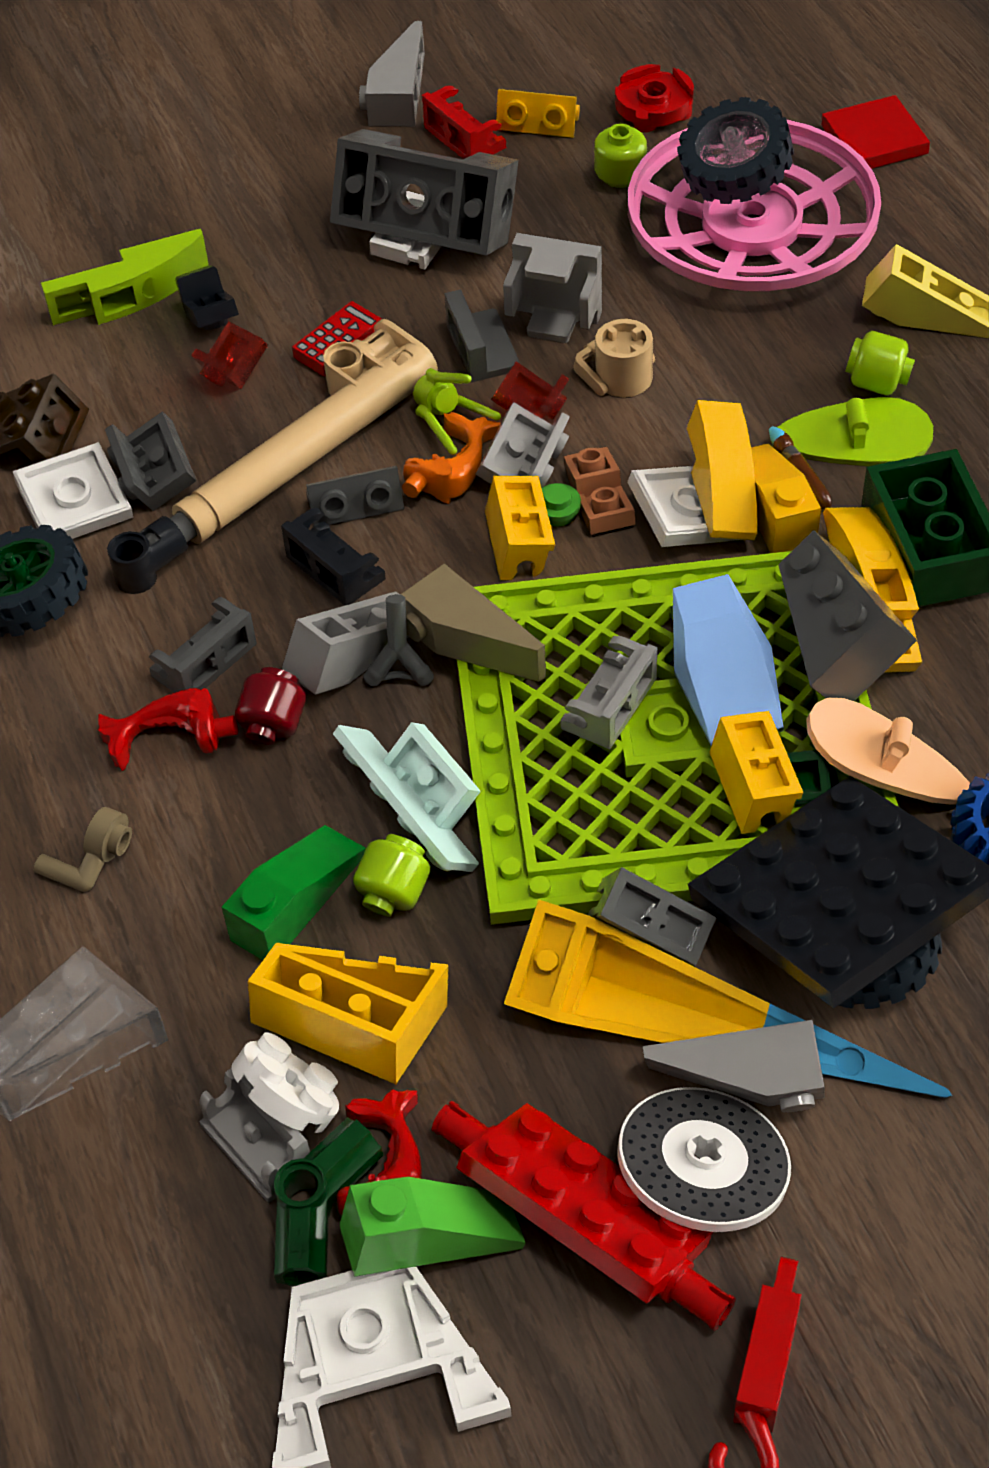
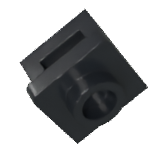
[175,265,239,330]

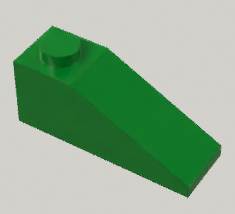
[221,825,366,960]

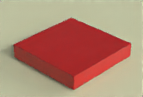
[821,95,930,169]

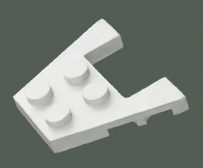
[272,1267,512,1468]

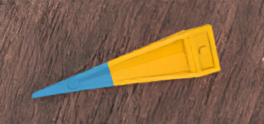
[504,899,952,1098]

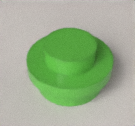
[542,483,581,526]

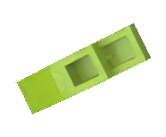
[41,228,209,325]

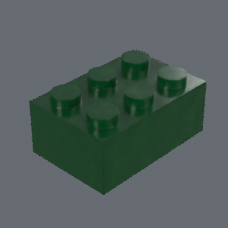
[861,449,989,607]

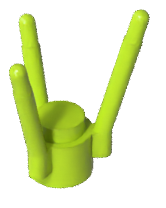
[413,368,501,455]

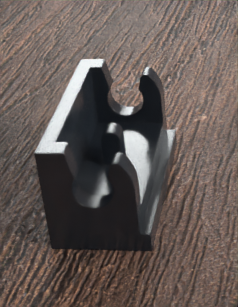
[281,508,386,605]

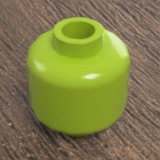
[594,124,647,188]
[845,331,915,396]
[353,834,430,917]

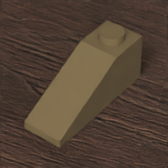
[400,564,546,682]

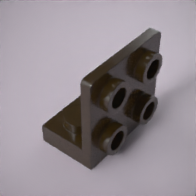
[0,373,89,464]

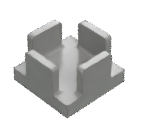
[503,233,602,343]

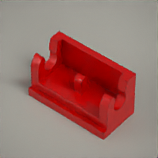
[422,85,507,159]

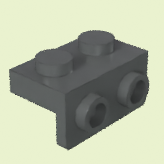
[105,411,197,511]

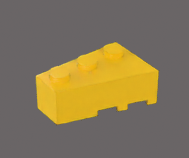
[248,943,448,1085]

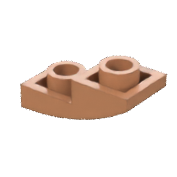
[563,447,635,535]

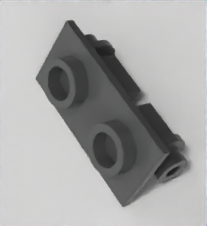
[306,465,404,526]

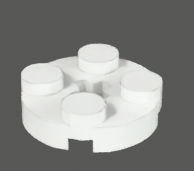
[232,1033,339,1133]

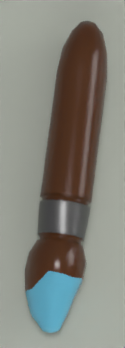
[769,426,832,510]

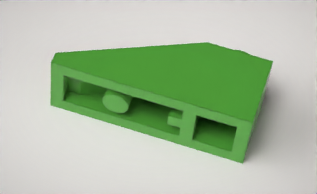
[339,1177,525,1277]

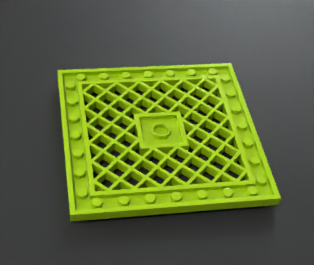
[456,551,898,925]

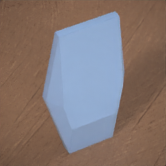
[673,574,784,746]

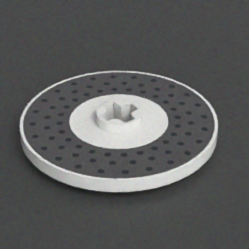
[617,1087,791,1232]

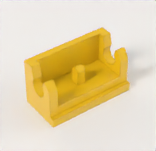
[485,476,555,580]
[709,711,803,834]

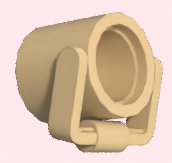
[573,319,655,398]

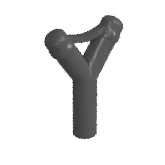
[363,594,434,686]

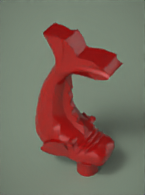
[98,688,238,771]
[337,1089,422,1216]

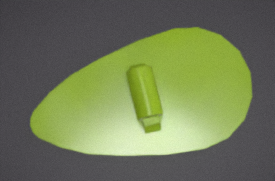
[771,397,933,466]

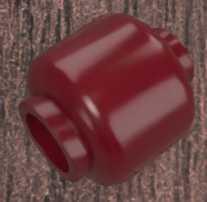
[235,667,306,745]

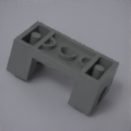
[330,129,519,255]

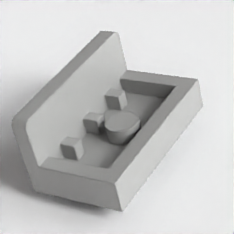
[475,402,570,488]

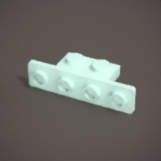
[333,722,481,872]

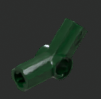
[274,1117,383,1287]

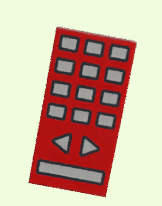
[292,301,382,377]

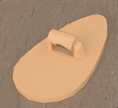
[806,698,970,805]

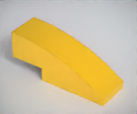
[687,400,757,540]

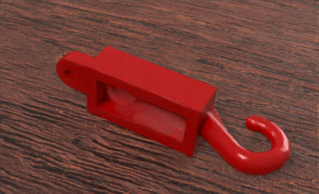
[708,1256,802,1468]

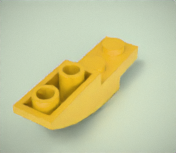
[823,507,922,672]

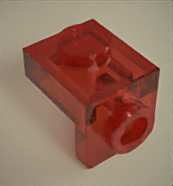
[191,321,268,389]
[491,361,569,420]

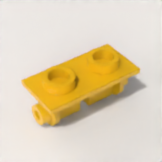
[496,89,580,138]

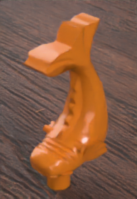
[402,412,501,504]

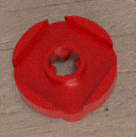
[615,64,694,132]

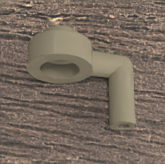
[34,807,132,892]

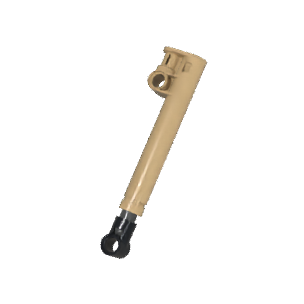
[107,319,438,594]

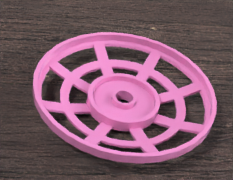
[628,120,881,291]

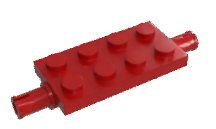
[432,1101,736,1331]

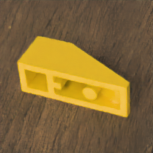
[751,443,821,553]

